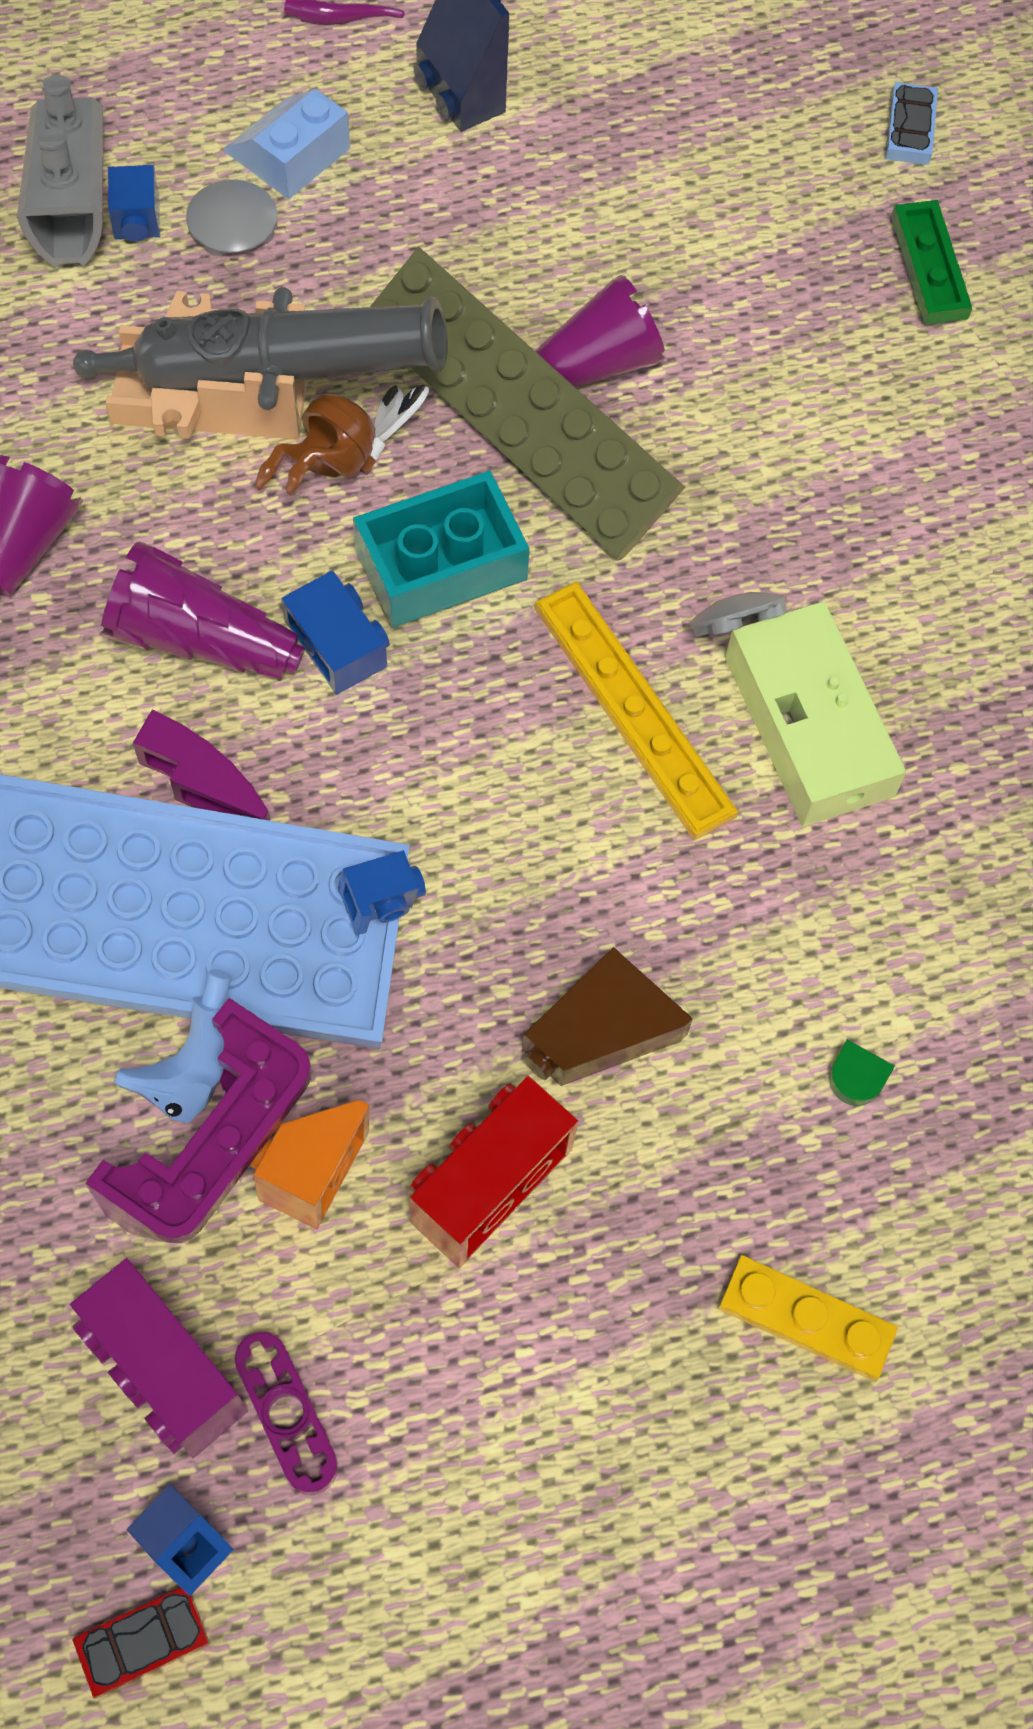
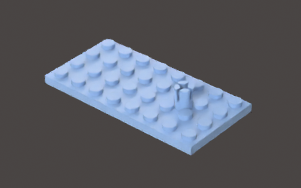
[0,774,410,1049]

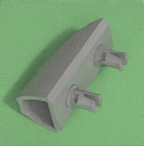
[17,75,103,268]

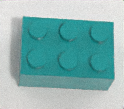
[353,470,530,628]

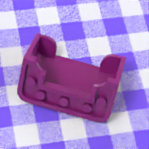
[85,998,312,1243]

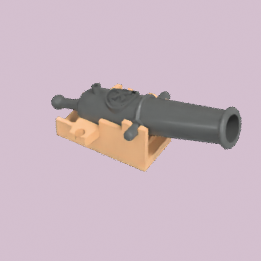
[73,287,448,440]

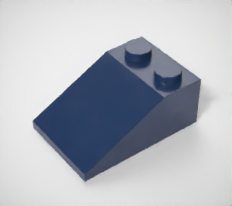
[413,0,510,132]

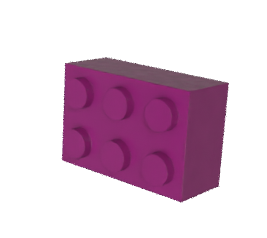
[69,1258,248,1459]

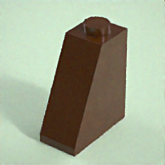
[522,947,693,1086]

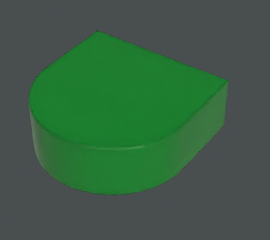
[829,1039,895,1106]

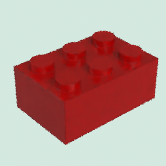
[409,1075,579,1269]

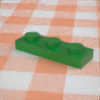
[891,200,973,325]

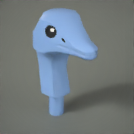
[114,970,231,1123]

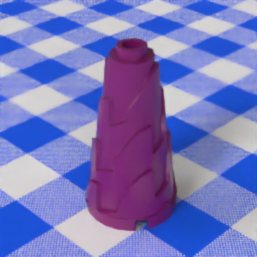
[101,541,305,679]

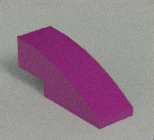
[133,709,270,821]

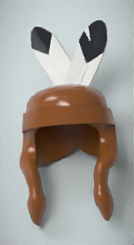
[255,384,429,495]

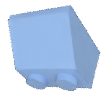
[224,89,350,200]

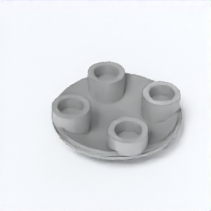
[186,180,277,256]
[689,592,787,637]

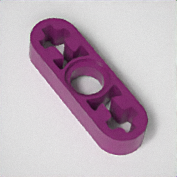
[235,1332,338,1495]

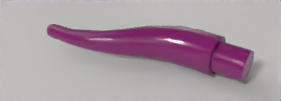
[284,0,405,25]

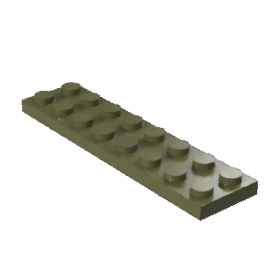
[370,246,685,561]

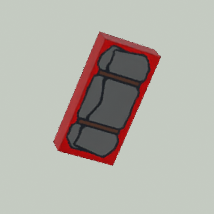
[72,1587,210,1699]

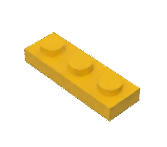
[718,1255,899,1382]

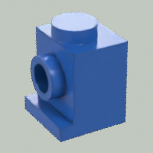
[338,850,426,936]

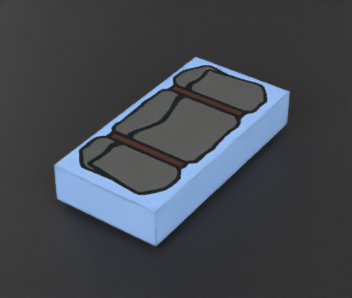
[885,82,938,165]

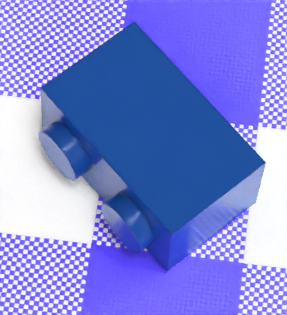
[281,570,390,695]

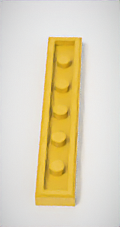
[535,581,738,841]

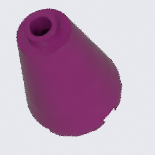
[535,275,665,388]
[0,455,83,597]

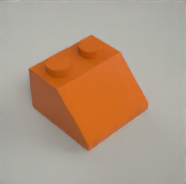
[250,1100,370,1230]

